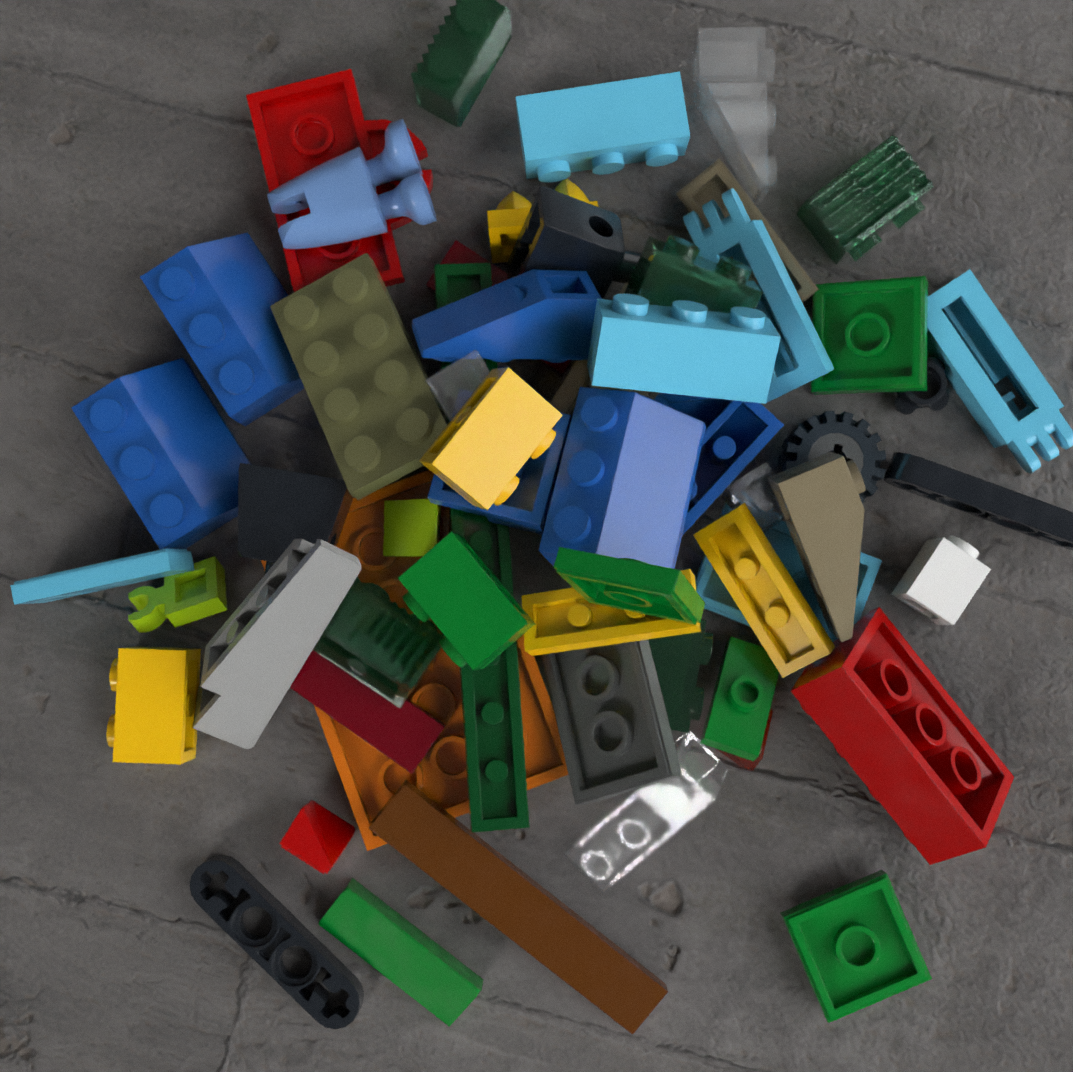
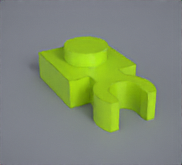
[128,556,227,633]

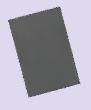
[542,639,682,805]

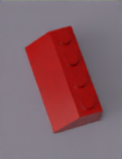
[791,607,1014,865]

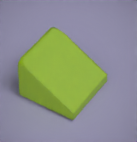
[383,499,441,557]

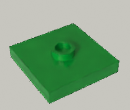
[811,276,928,395]
[553,547,705,625]
[780,870,932,1023]

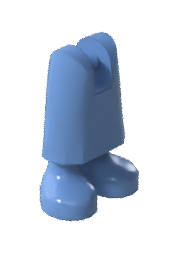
[267,118,437,249]

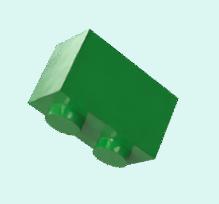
[398,532,536,670]

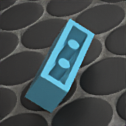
[516,71,690,183]
[587,294,781,404]

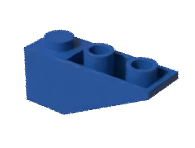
[412,269,602,363]

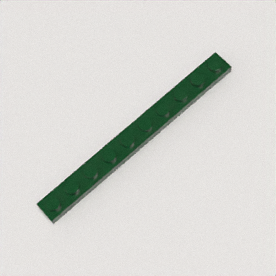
[434,263,530,833]

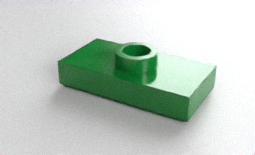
[700,636,779,761]

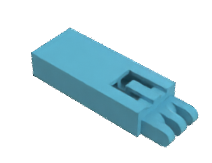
[683,188,835,403]
[927,269,1073,474]

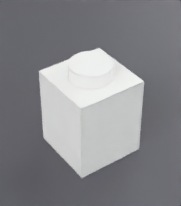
[892,536,991,625]

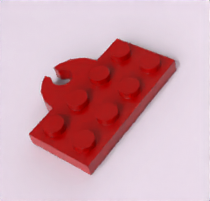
[246,69,433,292]

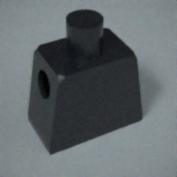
[507,186,646,299]
[238,463,354,575]

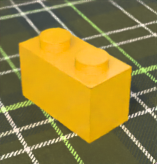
[419,367,562,510]
[106,646,201,765]

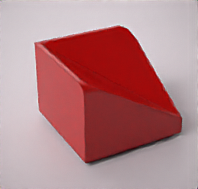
[279,800,356,874]

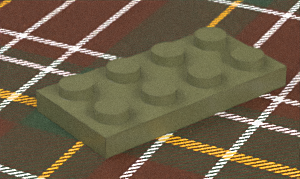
[270,253,449,500]

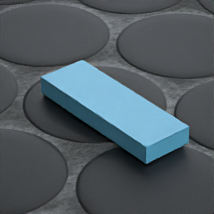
[11,549,195,605]

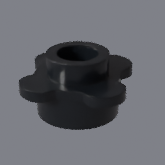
[894,357,949,415]

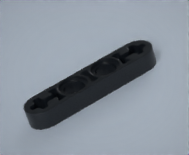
[884,452,1073,550]
[189,855,364,1029]

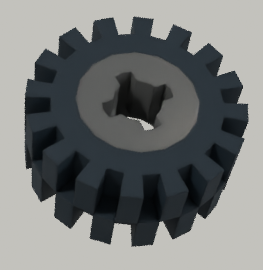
[778,410,886,503]

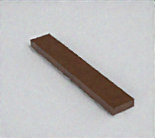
[369,780,668,1035]

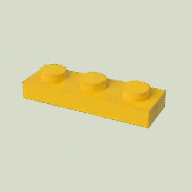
[693,503,835,678]
[521,569,701,656]

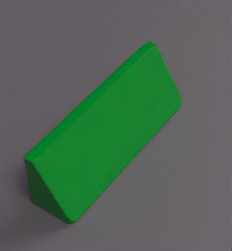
[318,878,484,1027]

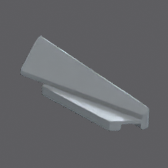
[193,539,362,749]

